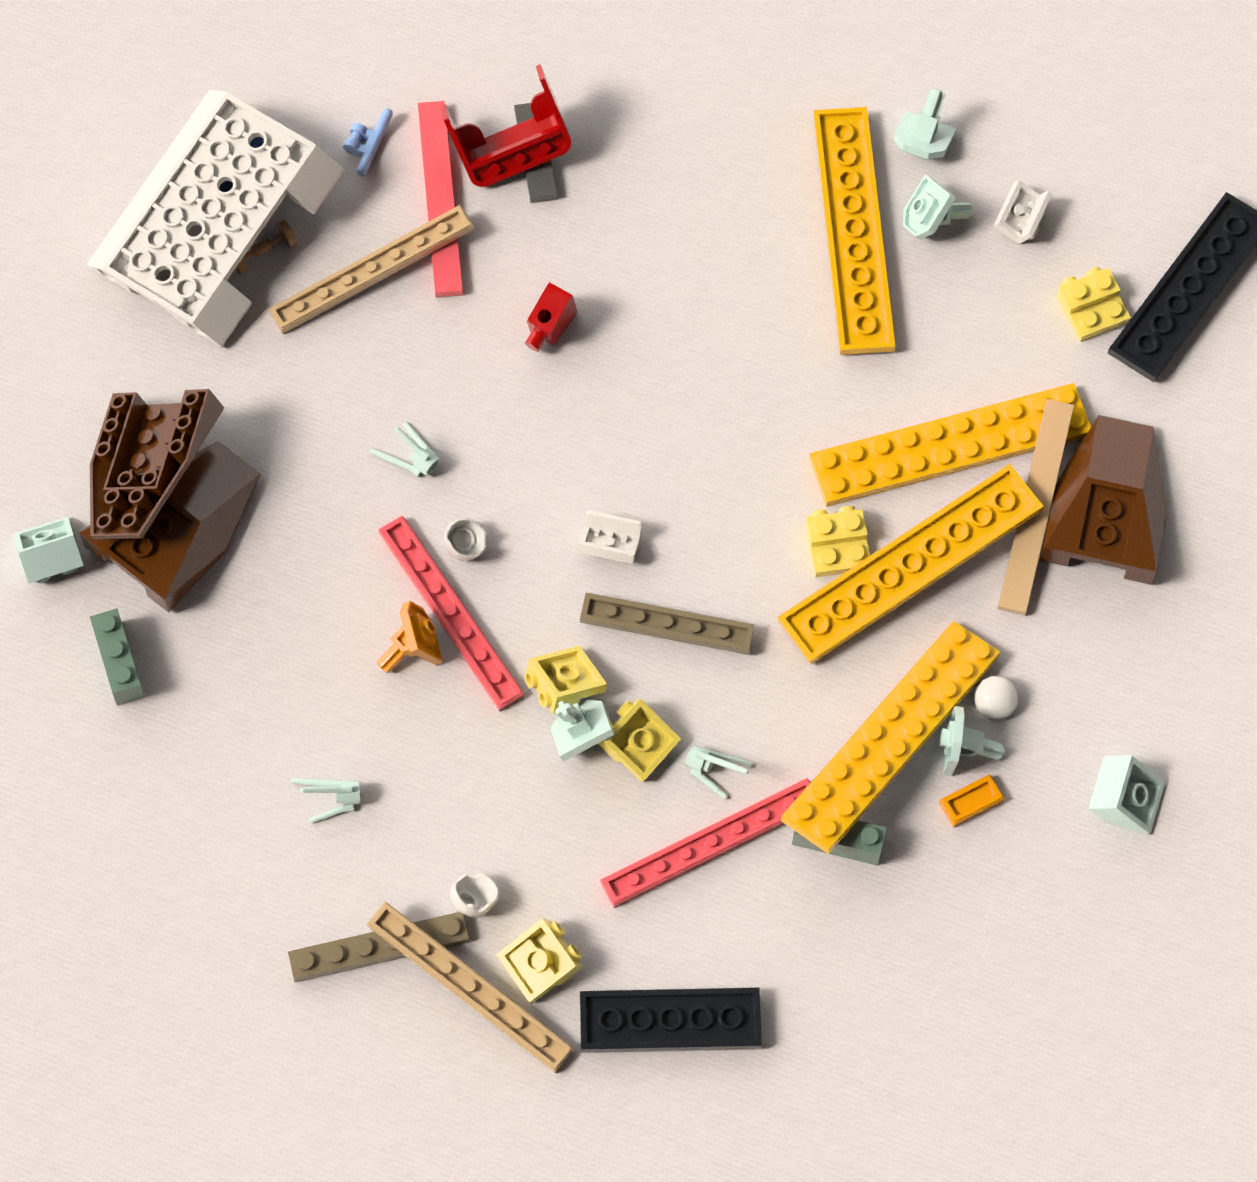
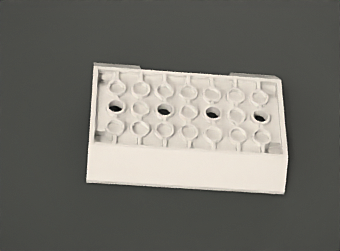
[87,90,344,348]

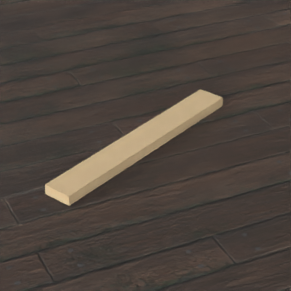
[268,205,474,334]
[997,399,1074,616]
[367,901,574,1073]

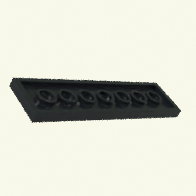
[1108,192,1257,382]

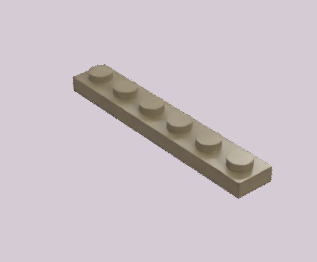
[580,592,754,655]
[288,912,469,983]

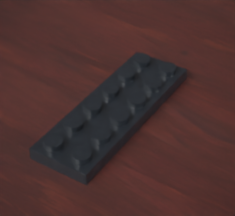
[580,987,762,1053]

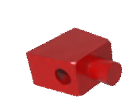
[525,282,577,352]

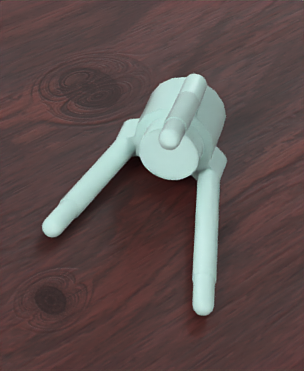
[369,422,440,477]
[685,744,753,799]
[291,778,361,823]

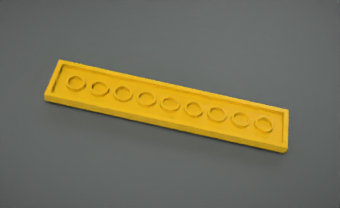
[813,107,896,355]
[809,383,1091,507]
[777,464,1044,665]
[781,621,1000,854]

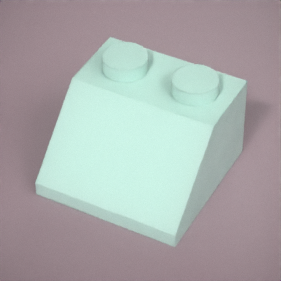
[13,517,84,583]
[1089,755,1165,834]

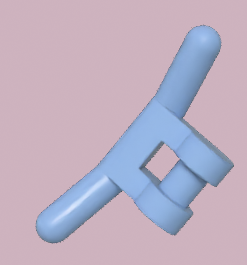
[343,108,393,176]

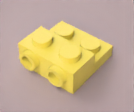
[1056,267,1131,342]
[805,506,870,577]
[525,646,607,714]
[598,699,681,782]
[496,918,583,1003]

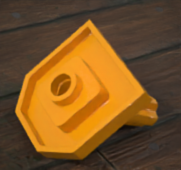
[377,601,444,673]

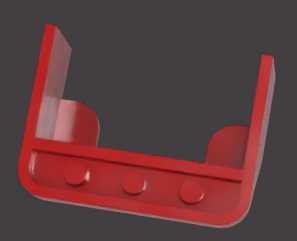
[441,64,571,187]

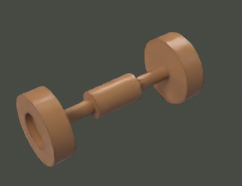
[235,220,297,275]

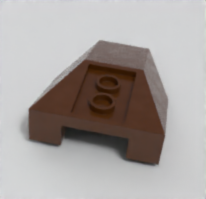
[90,389,225,539]
[1040,415,1167,585]
[79,441,261,613]

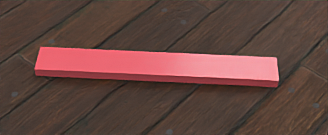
[418,101,463,297]
[378,515,524,711]
[600,778,810,908]

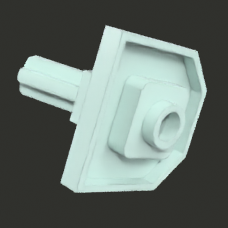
[893,88,956,160]
[903,174,973,239]
[551,699,615,762]
[940,706,1005,776]

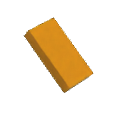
[939,774,1005,827]

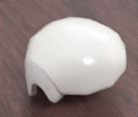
[444,518,487,561]
[973,676,1018,720]
[450,873,499,917]

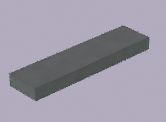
[514,103,557,203]

